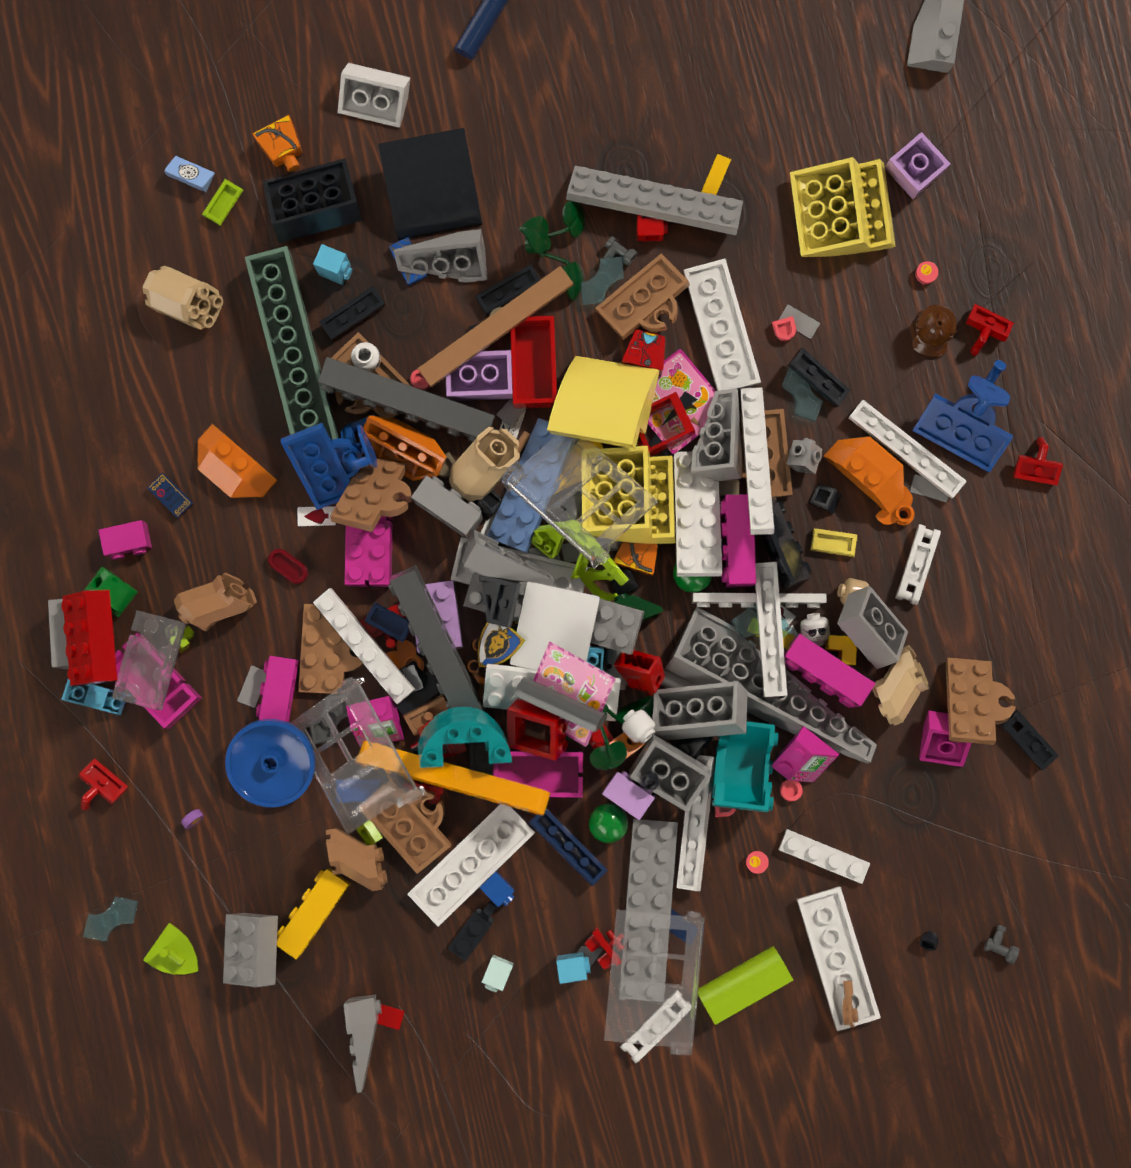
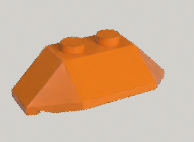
[363,415,447,481]
[198,424,278,498]
[823,437,904,514]

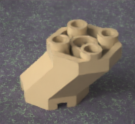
[142,266,223,330]
[449,427,520,501]
[872,645,929,725]

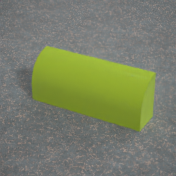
[696,946,793,1025]

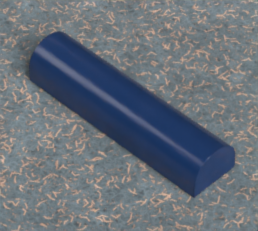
[454,0,509,61]
[529,808,608,886]

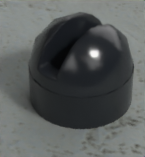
[641,771,659,791]
[919,931,939,951]

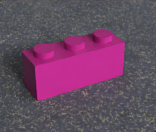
[256,656,299,723]

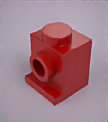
[637,215,668,241]
[589,725,614,750]

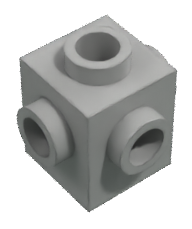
[787,438,823,474]

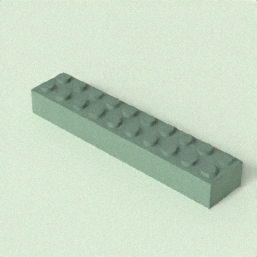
[245,246,339,440]

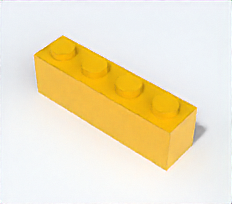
[277,868,351,959]

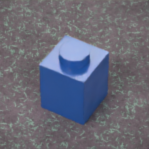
[480,870,515,907]

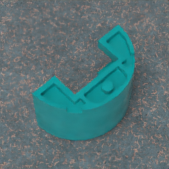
[418,707,512,768]
[712,721,778,813]

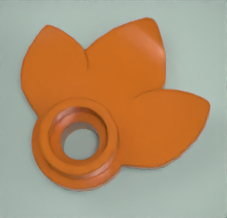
[875,486,915,525]
[386,640,424,671]

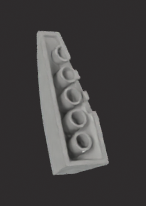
[907,0,964,73]

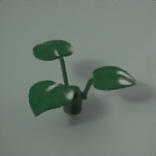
[519,200,585,301]
[566,696,654,770]

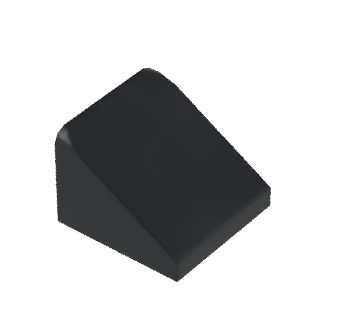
[809,484,842,514]
[474,490,503,521]
[610,568,639,596]
[399,663,427,693]

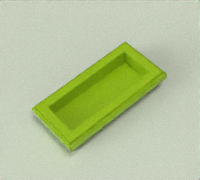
[202,179,244,226]

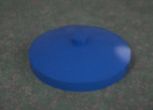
[225,719,316,807]

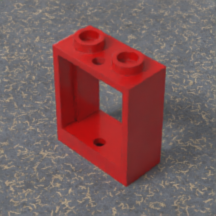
[637,392,696,457]
[507,698,568,761]

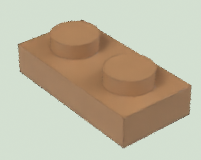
[403,695,447,736]

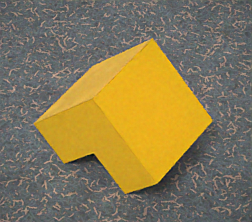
[825,635,857,666]

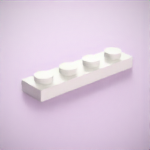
[778,829,870,884]

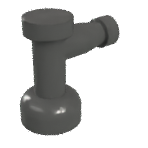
[599,236,638,266]
[983,925,1019,965]

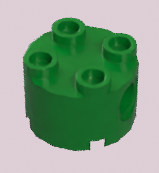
[83,567,138,617]

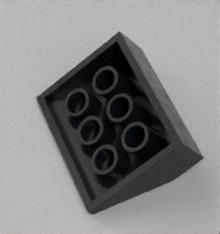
[263,158,362,243]
[760,497,812,590]

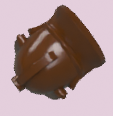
[912,305,957,357]

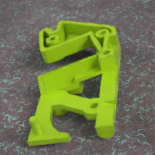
[532,520,629,602]

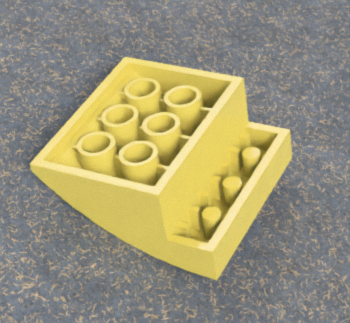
[790,157,896,257]
[547,356,660,449]
[582,446,676,544]

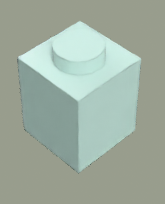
[482,955,513,992]

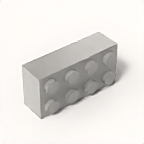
[653,681,748,741]

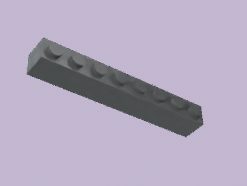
[318,357,495,443]
[388,565,487,713]

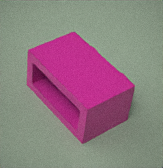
[99,520,152,560]

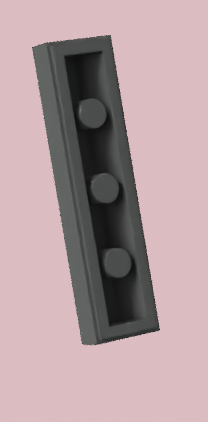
[515,677,606,732]

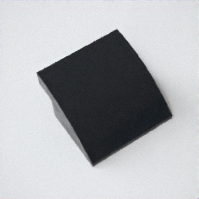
[378,128,482,240]

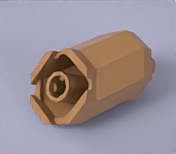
[174,573,257,631]
[326,828,388,891]

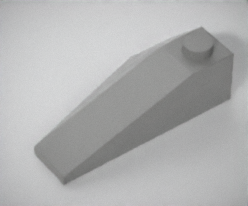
[394,229,487,282]
[691,388,742,481]
[462,529,554,585]
[344,994,382,1093]

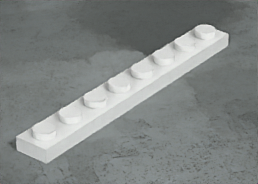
[740,388,774,535]

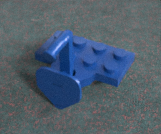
[913,360,1013,473]
[281,414,378,510]

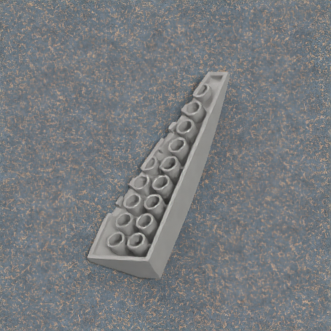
[665,607,877,764]

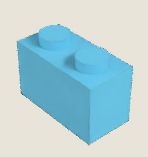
[313,244,352,285]
[556,952,591,984]

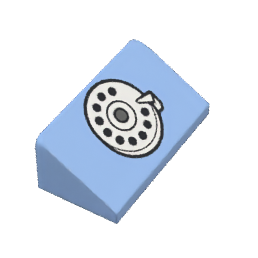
[164,156,215,192]

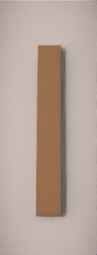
[418,266,574,387]

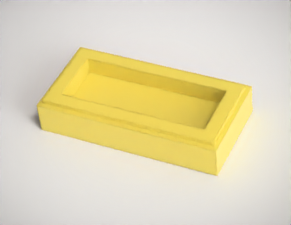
[810,528,857,557]

